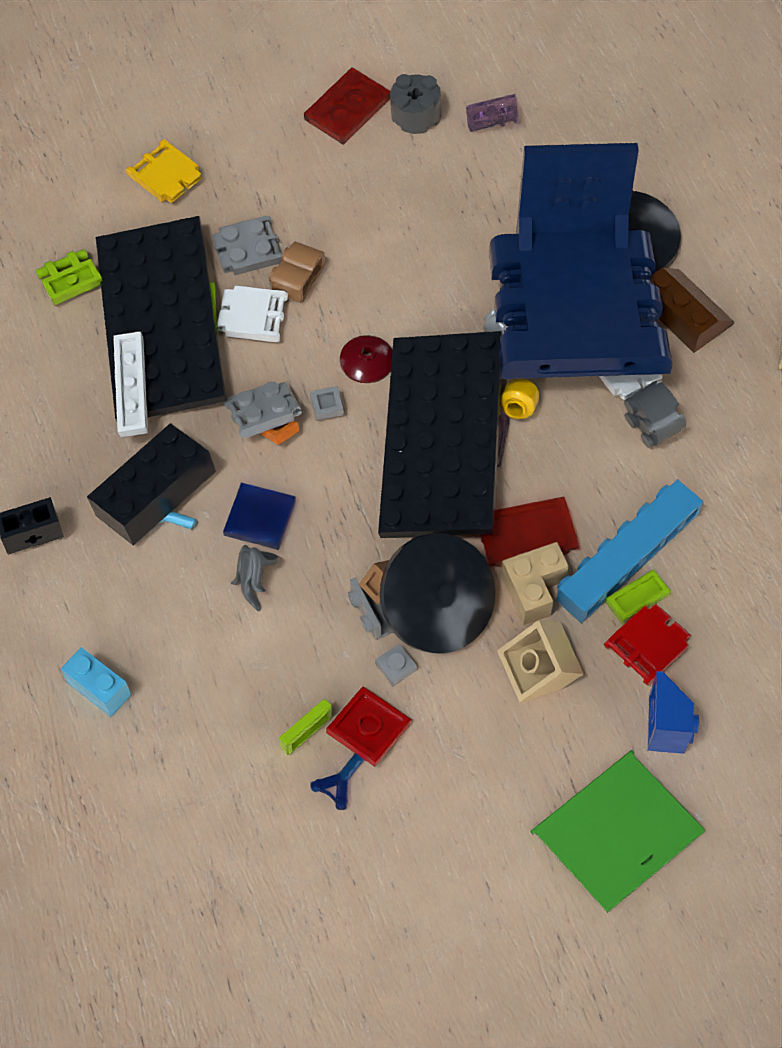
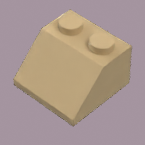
[497,620,584,703]

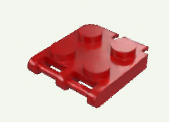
[604,604,691,686]

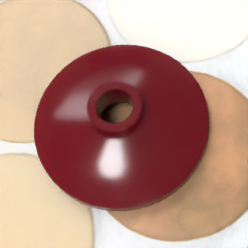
[340,335,392,383]

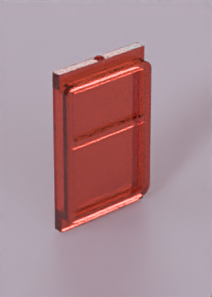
[480,496,579,567]

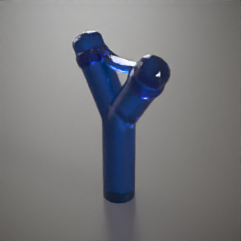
[310,753,364,810]

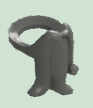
[231,545,278,611]

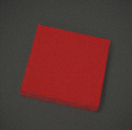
[326,686,412,767]

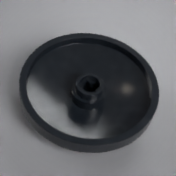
[628,190,681,273]
[380,533,495,653]

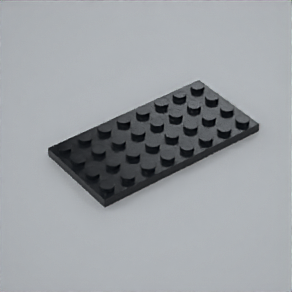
[96,216,227,421]
[378,331,503,538]

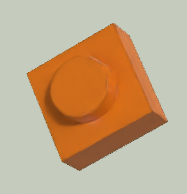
[260,420,299,445]

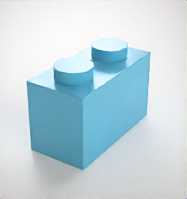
[61,647,131,717]

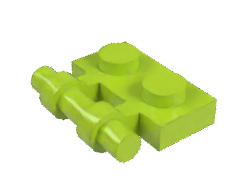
[35,249,102,306]

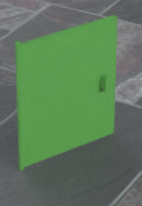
[530,750,705,913]

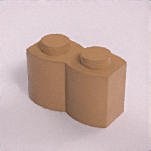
[269,241,325,303]

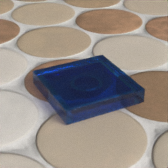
[223,482,296,550]

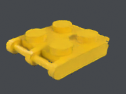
[125,139,202,203]

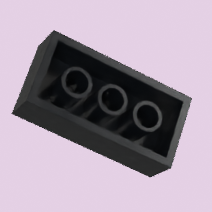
[87,423,216,546]

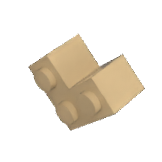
[501,542,569,626]

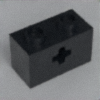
[0,497,64,555]

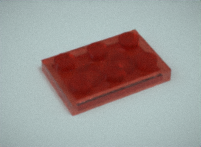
[304,67,390,145]

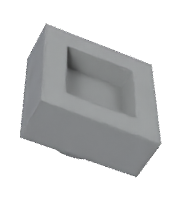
[310,386,344,421]
[375,644,417,687]

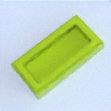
[605,569,671,625]
[279,698,332,755]

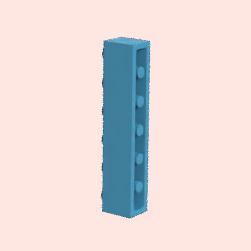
[556,479,703,624]

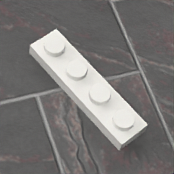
[114,332,148,437]

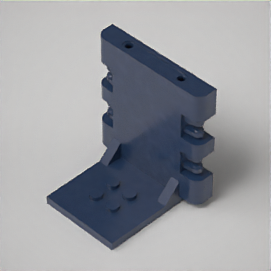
[489,143,672,379]

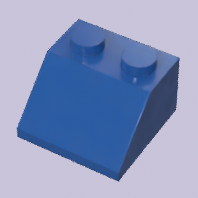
[647,671,699,754]

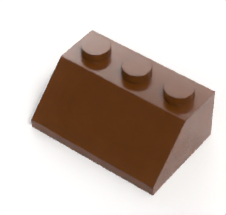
[648,267,734,353]

